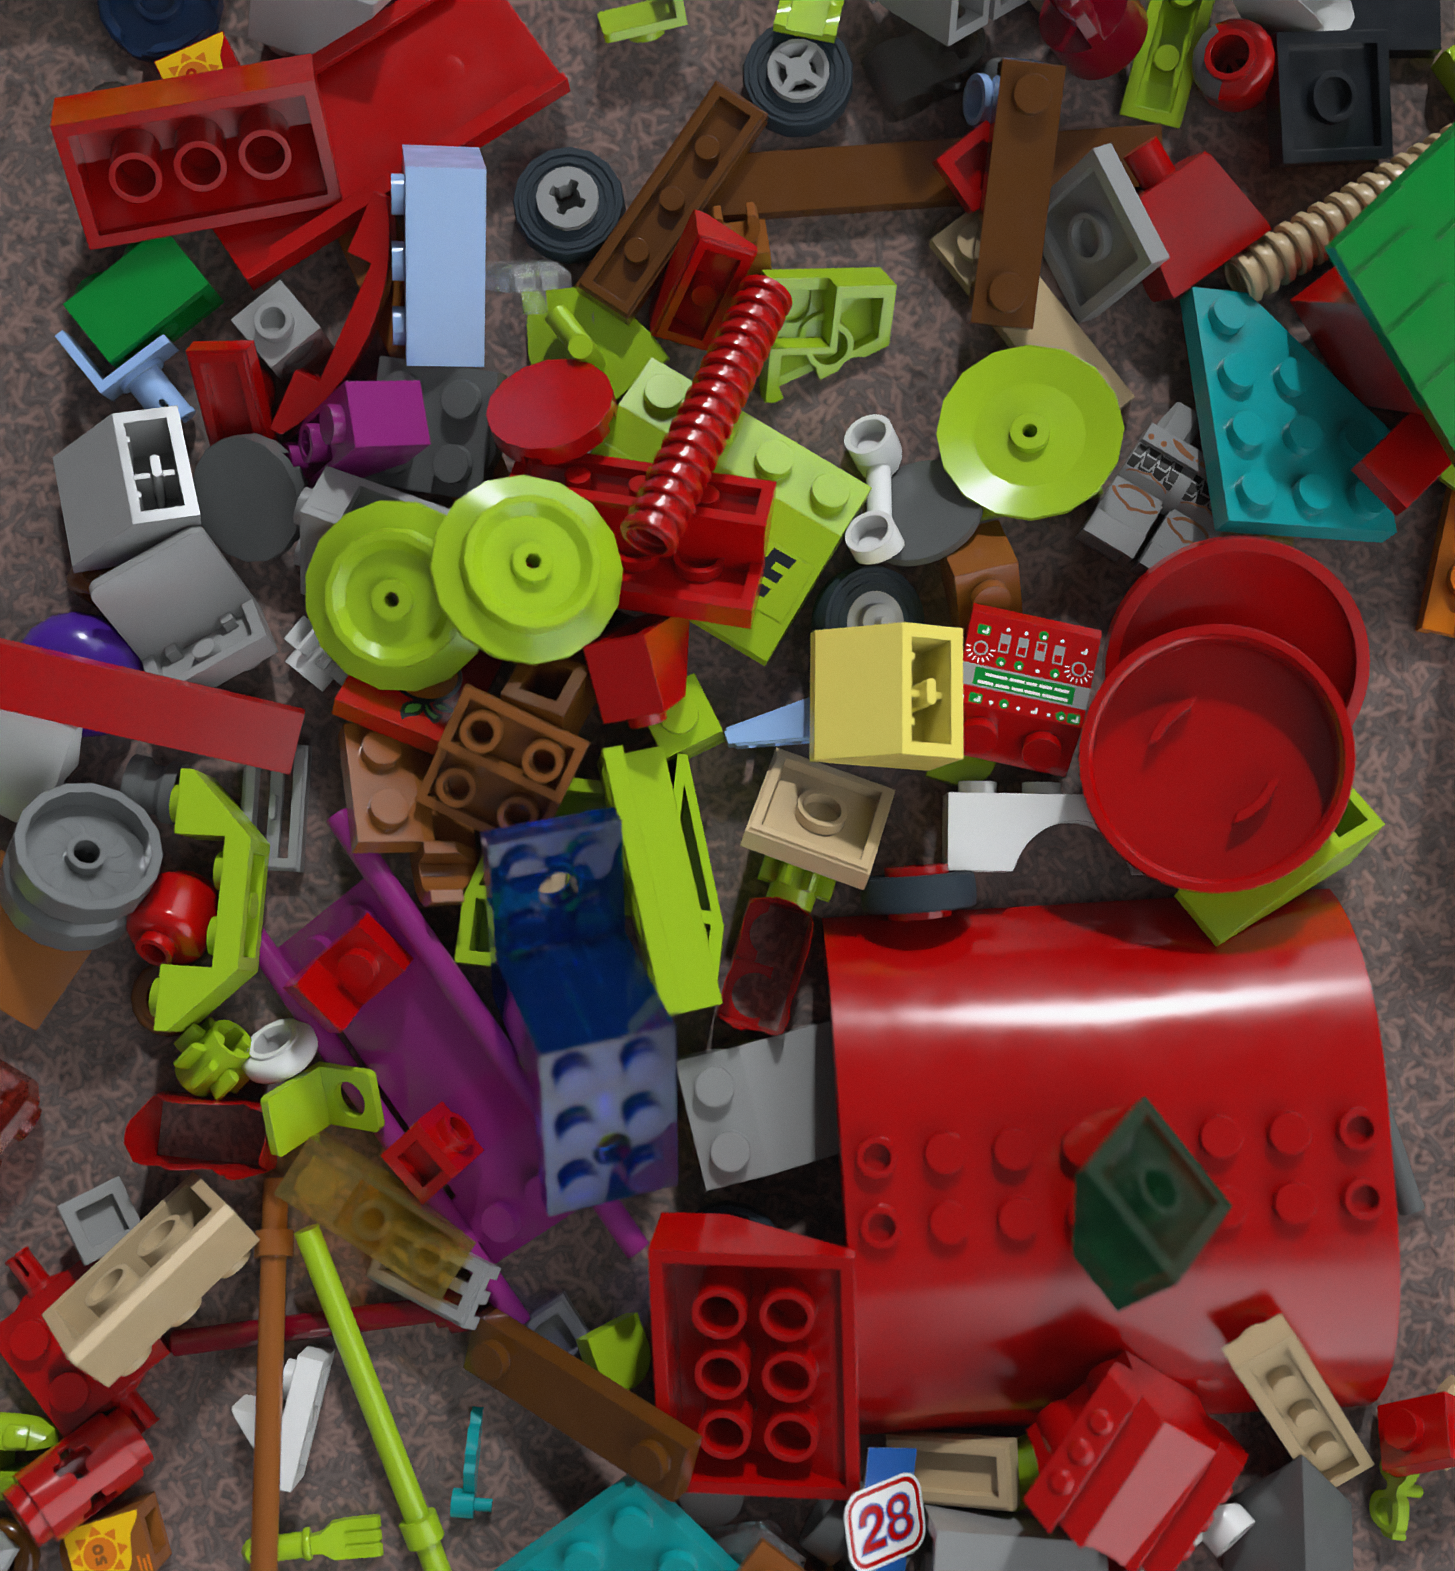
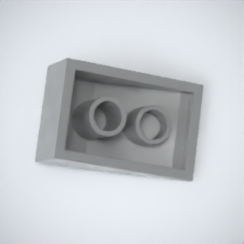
[675,1019,839,1191]

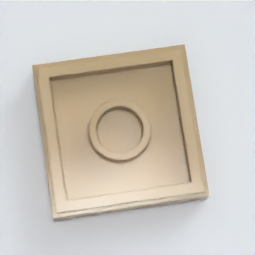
[740,748,896,890]

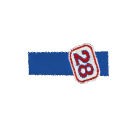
[844,1448,926,1571]

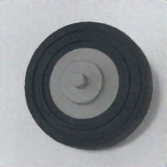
[811,565,925,632]

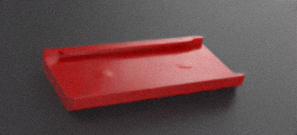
[211,0,570,291]

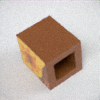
[59,1491,172,1571]

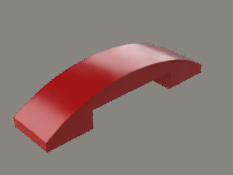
[270,191,396,435]

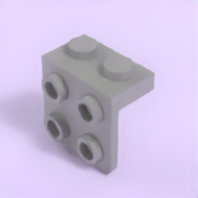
[89,526,279,688]

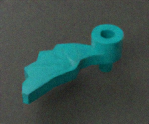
[450,1406,493,1519]

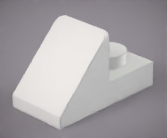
[232,1343,335,1492]

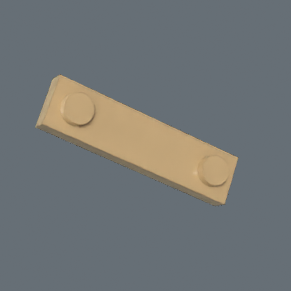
[929,208,1135,410]
[1221,1313,1375,1487]

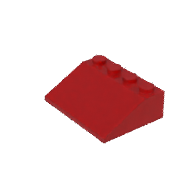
[648,1212,861,1501]

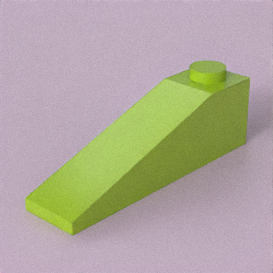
[1119,0,1215,129]

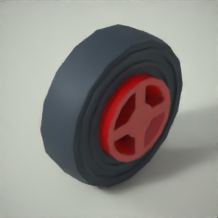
[860,863,977,921]

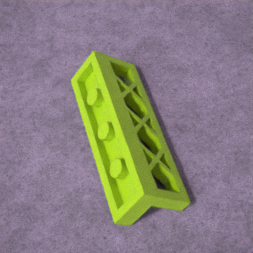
[597,745,723,1020]

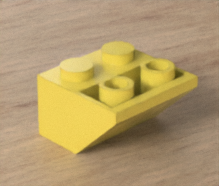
[809,622,963,771]

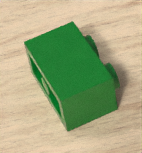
[63,236,225,369]

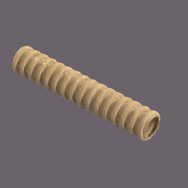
[1224,123,1453,302]

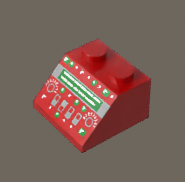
[963,603,1101,777]

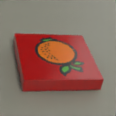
[332,651,502,755]

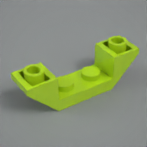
[149,768,270,1032]

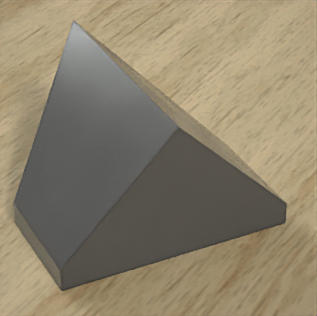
[1220,1455,1354,1571]

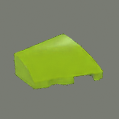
[759,267,897,403]

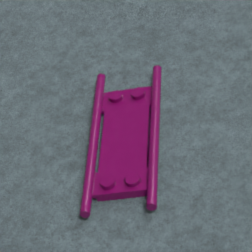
[259,807,649,1325]

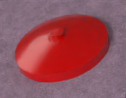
[1102,535,1370,726]

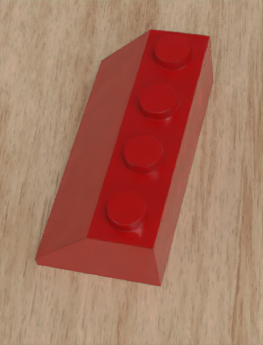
[50,53,343,250]

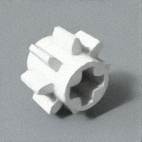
[284,615,348,692]

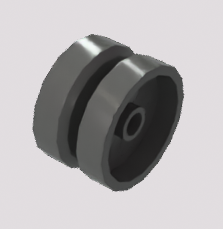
[0,783,163,951]

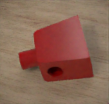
[1123,136,1272,302]

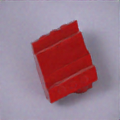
[1023,1351,1249,1571]

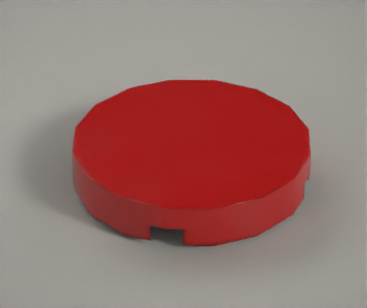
[486,359,618,465]

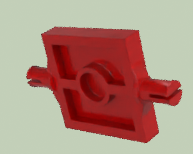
[0,1246,171,1437]

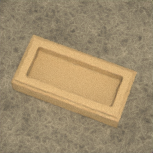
[886,1431,1021,1511]

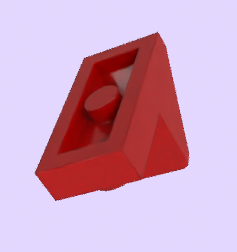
[282,912,414,1033]

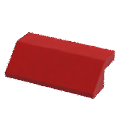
[509,453,777,629]

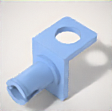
[55,330,196,423]

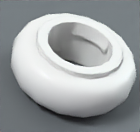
[242,1018,318,1085]

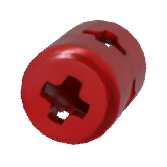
[1,1408,154,1548]

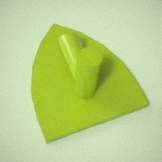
[527,285,670,401]

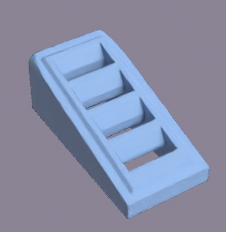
[724,697,810,749]

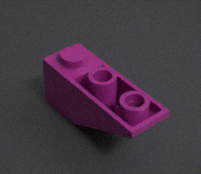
[281,380,431,489]

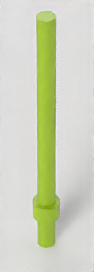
[294,1224,452,1571]

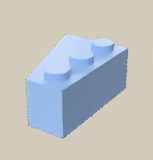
[391,145,486,367]

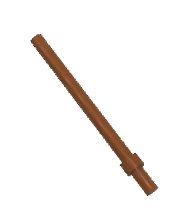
[250,1178,294,1571]

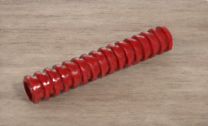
[620,274,793,557]

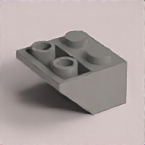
[53,405,202,573]

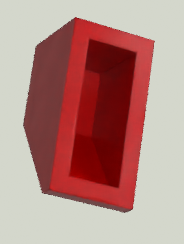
[583,614,690,729]

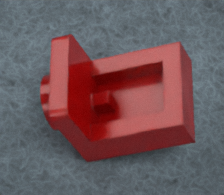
[380,1101,484,1205]
[1377,1391,1455,1478]

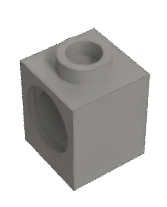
[231,280,334,387]

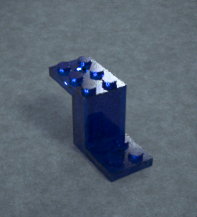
[481,807,678,1217]

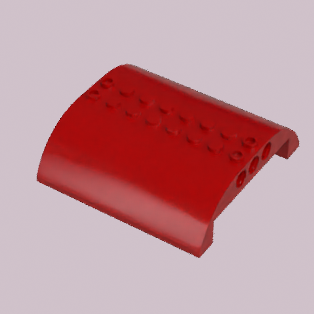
[821,889,1400,1435]

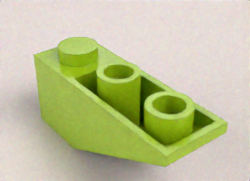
[1175,787,1385,947]

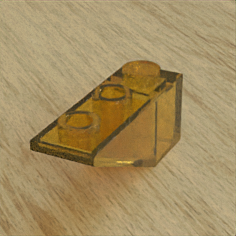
[274,1131,476,1301]

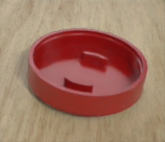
[1079,624,1356,894]

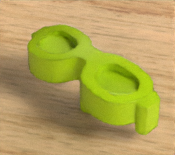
[1369,1460,1423,1541]

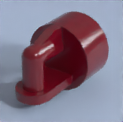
[1039,0,1148,80]

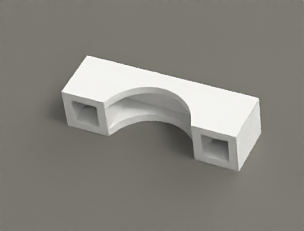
[942,781,1144,875]

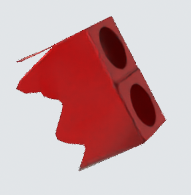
[715,897,813,1036]
[124,1090,277,1181]

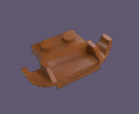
[338,723,480,907]

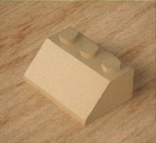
[42,1172,260,1387]

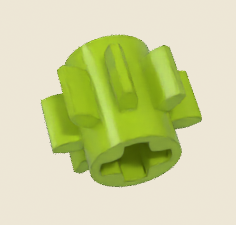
[757,855,836,913]
[173,1017,252,1100]

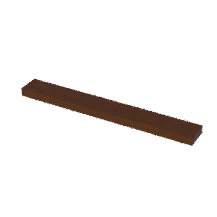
[706,124,1163,223]

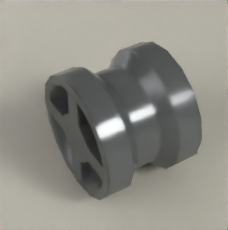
[120,754,190,825]

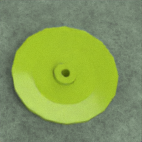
[936,345,1124,521]
[430,475,623,665]
[305,500,480,691]

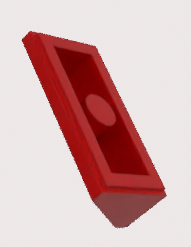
[649,209,758,351]

